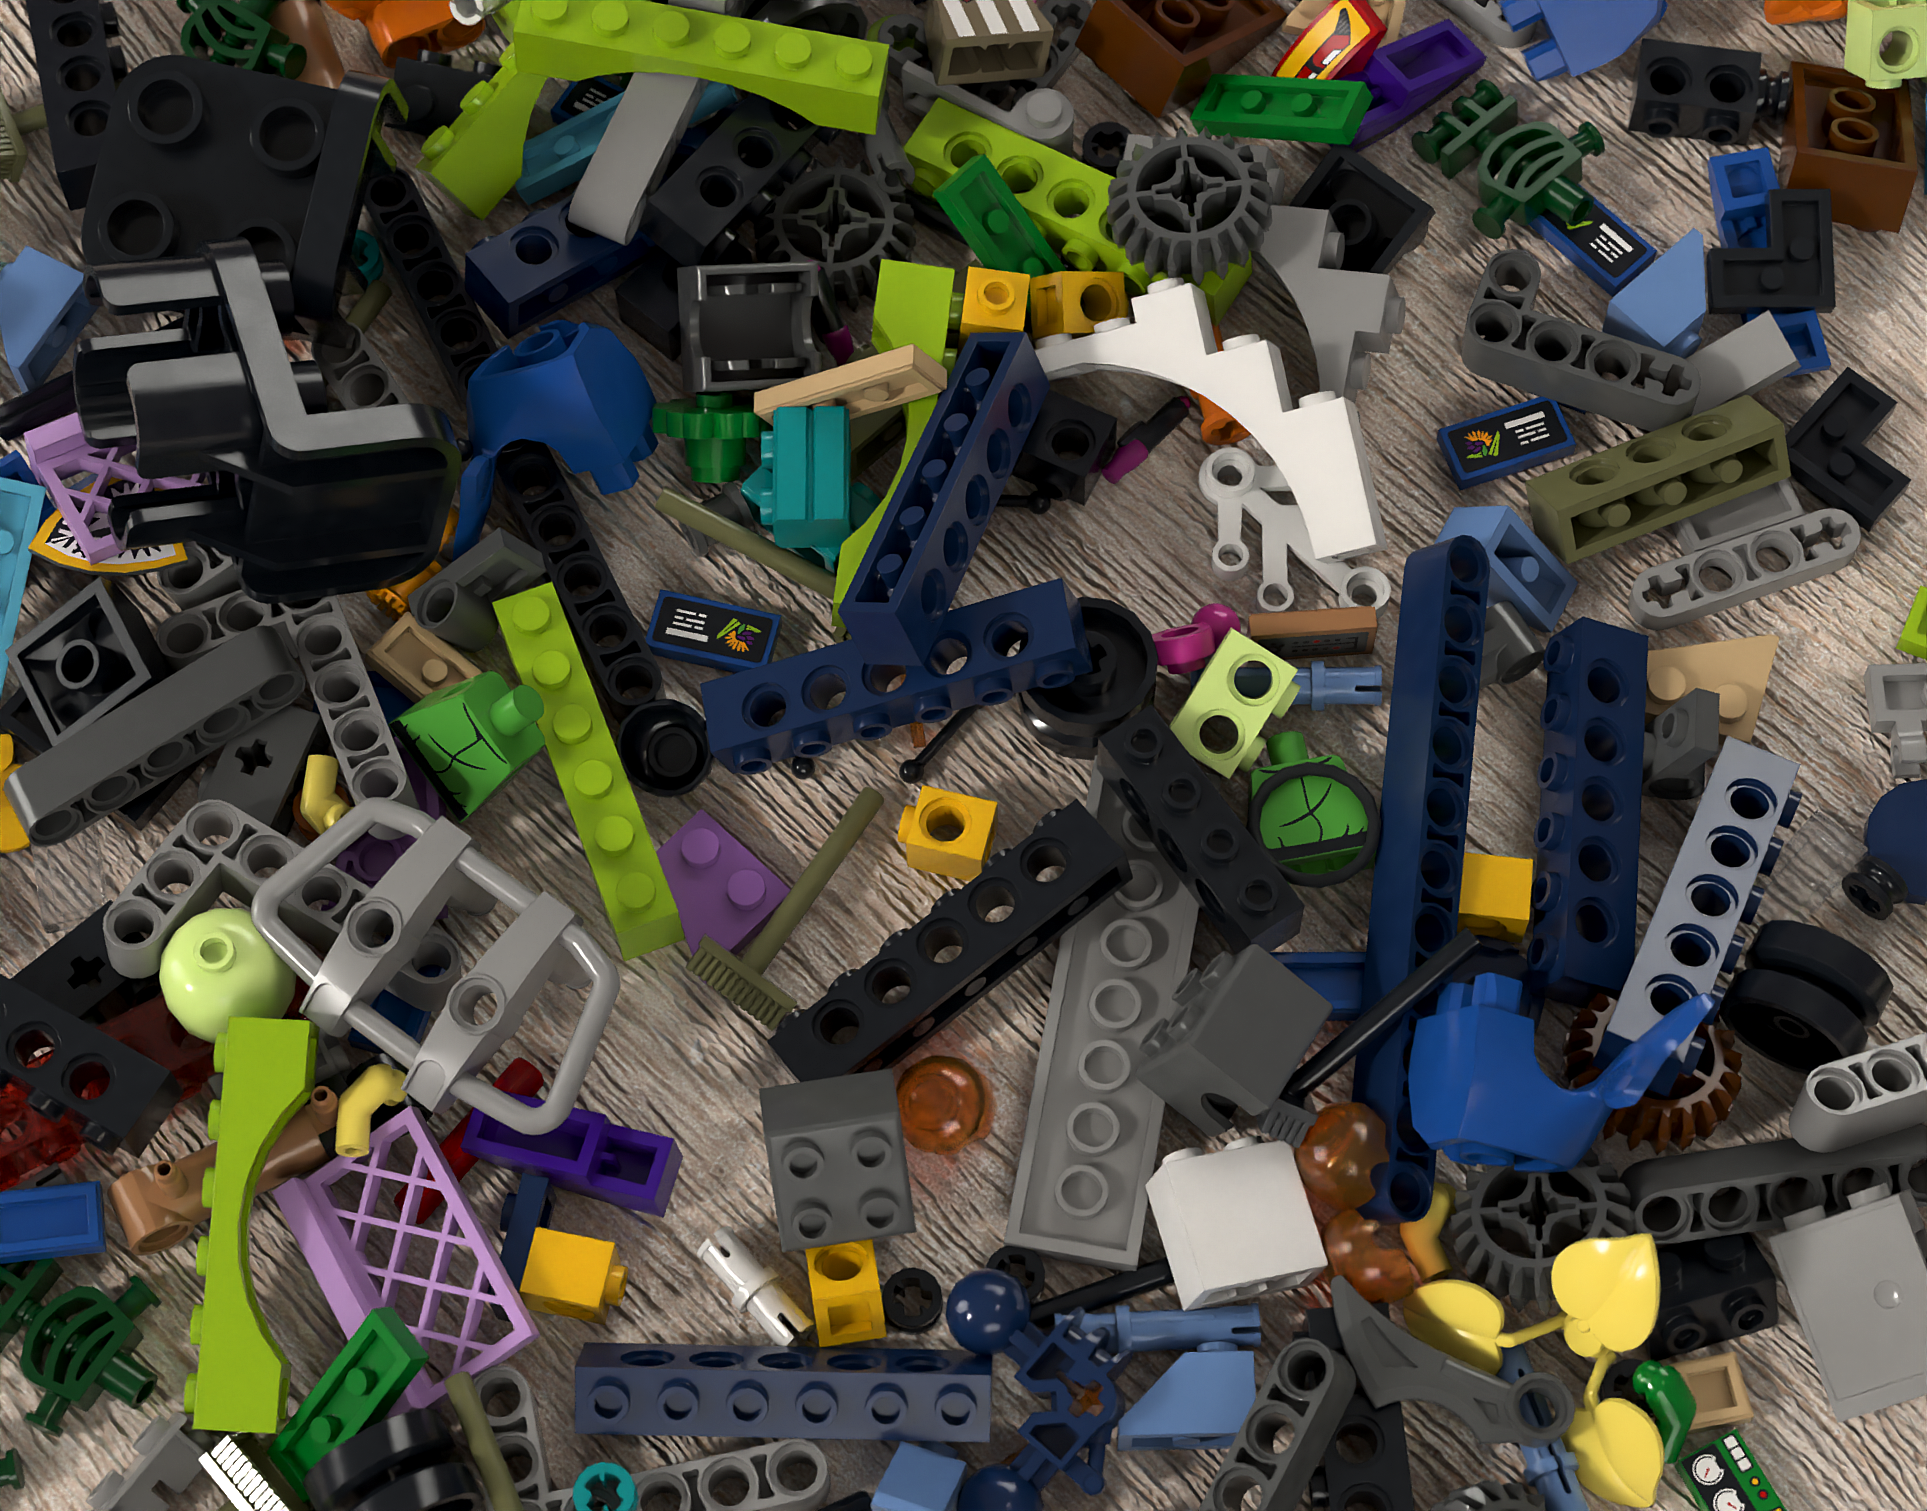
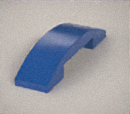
[1707,147,1831,378]

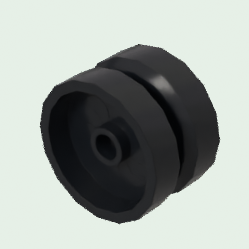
[1017,597,1158,761]
[1719,920,1894,1075]
[302,1408,485,1511]

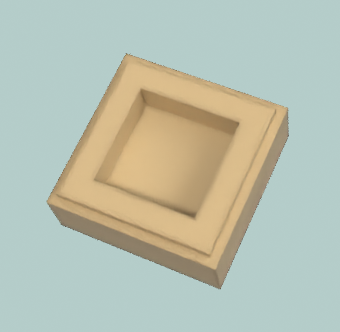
[1669,1351,1754,1435]

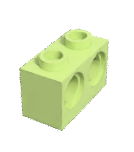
[1844,0,1927,89]
[1169,627,1301,779]

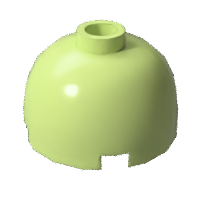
[159,908,297,1044]

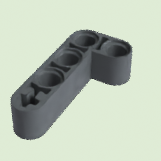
[1460,249,1701,432]

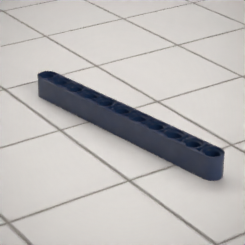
[1342,535,1490,1227]

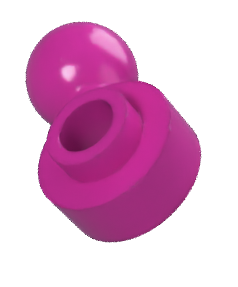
[1152,603,1241,674]

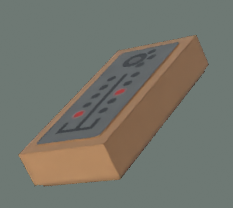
[1246,606,1378,662]

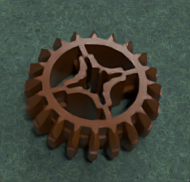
[1560,985,1742,1156]

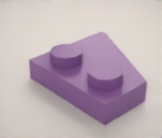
[656,809,791,984]

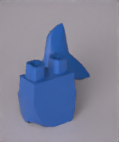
[1498,0,1668,82]
[452,319,659,562]
[1408,972,1716,1173]

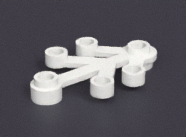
[1199,447,1391,619]

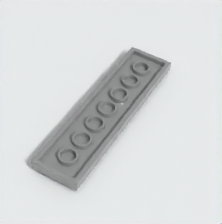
[1004,755,1222,1271]

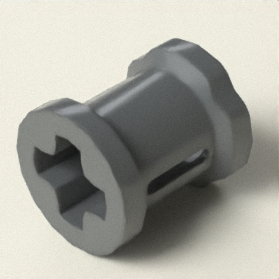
[677,481,755,558]

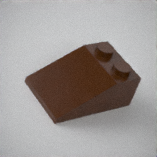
[1074,0,1289,119]
[1778,60,1918,233]

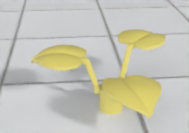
[1402,1233,1665,1508]

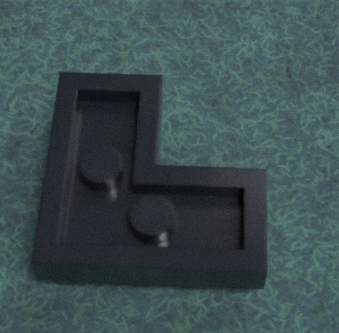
[1706,189,1836,314]
[1785,367,1911,532]

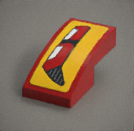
[1270,0,1388,80]

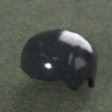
[615,698,715,798]

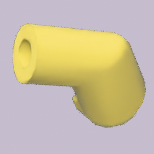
[300,754,354,835]
[335,1064,407,1157]
[1400,1182,1457,1283]

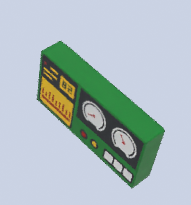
[1674,1429,1787,1511]

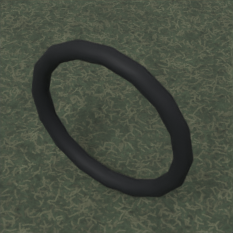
[1246,762,1382,888]

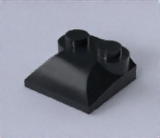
[1288,144,1436,275]
[5,577,170,747]

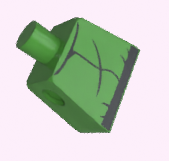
[388,670,545,823]
[1248,731,1376,884]

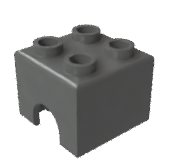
[677,261,823,392]
[1135,944,1333,1137]
[759,1068,917,1253]

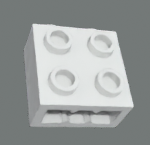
[1145,1136,1328,1312]

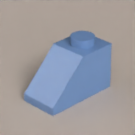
[1602,228,1706,359]
[0,245,99,393]
[1434,505,1578,632]
[1117,1342,1256,1451]
[871,1441,968,1511]

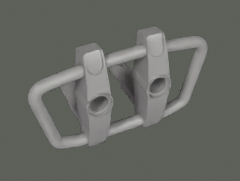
[251,797,620,1135]

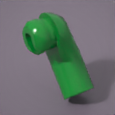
[1632,1360,1697,1464]

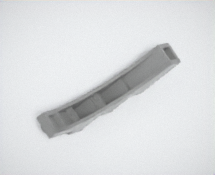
[1123,134,1406,423]

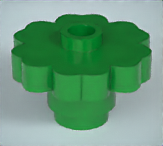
[652,391,773,483]

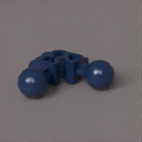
[945,1268,1133,1511]

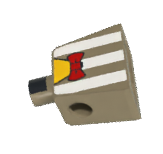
[924,0,1054,86]

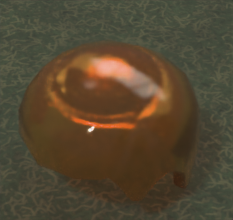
[896,1055,998,1155]
[1293,1101,1389,1212]
[1320,1209,1414,1304]

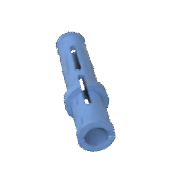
[1190,661,1382,711]
[1055,1303,1261,1359]
[1495,1343,1590,1511]

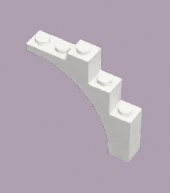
[1034,278,1388,564]

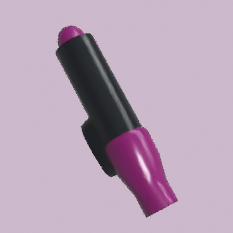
[808,260,854,367]
[1101,395,1191,484]

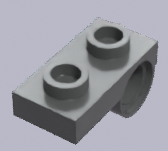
[407,527,546,653]
[1642,688,1720,800]

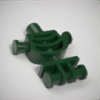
[176,0,307,79]
[1411,79,1605,239]
[0,1258,162,1438]

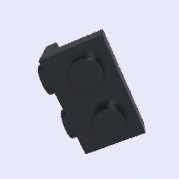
[384,49,503,136]
[1645,1232,1778,1361]

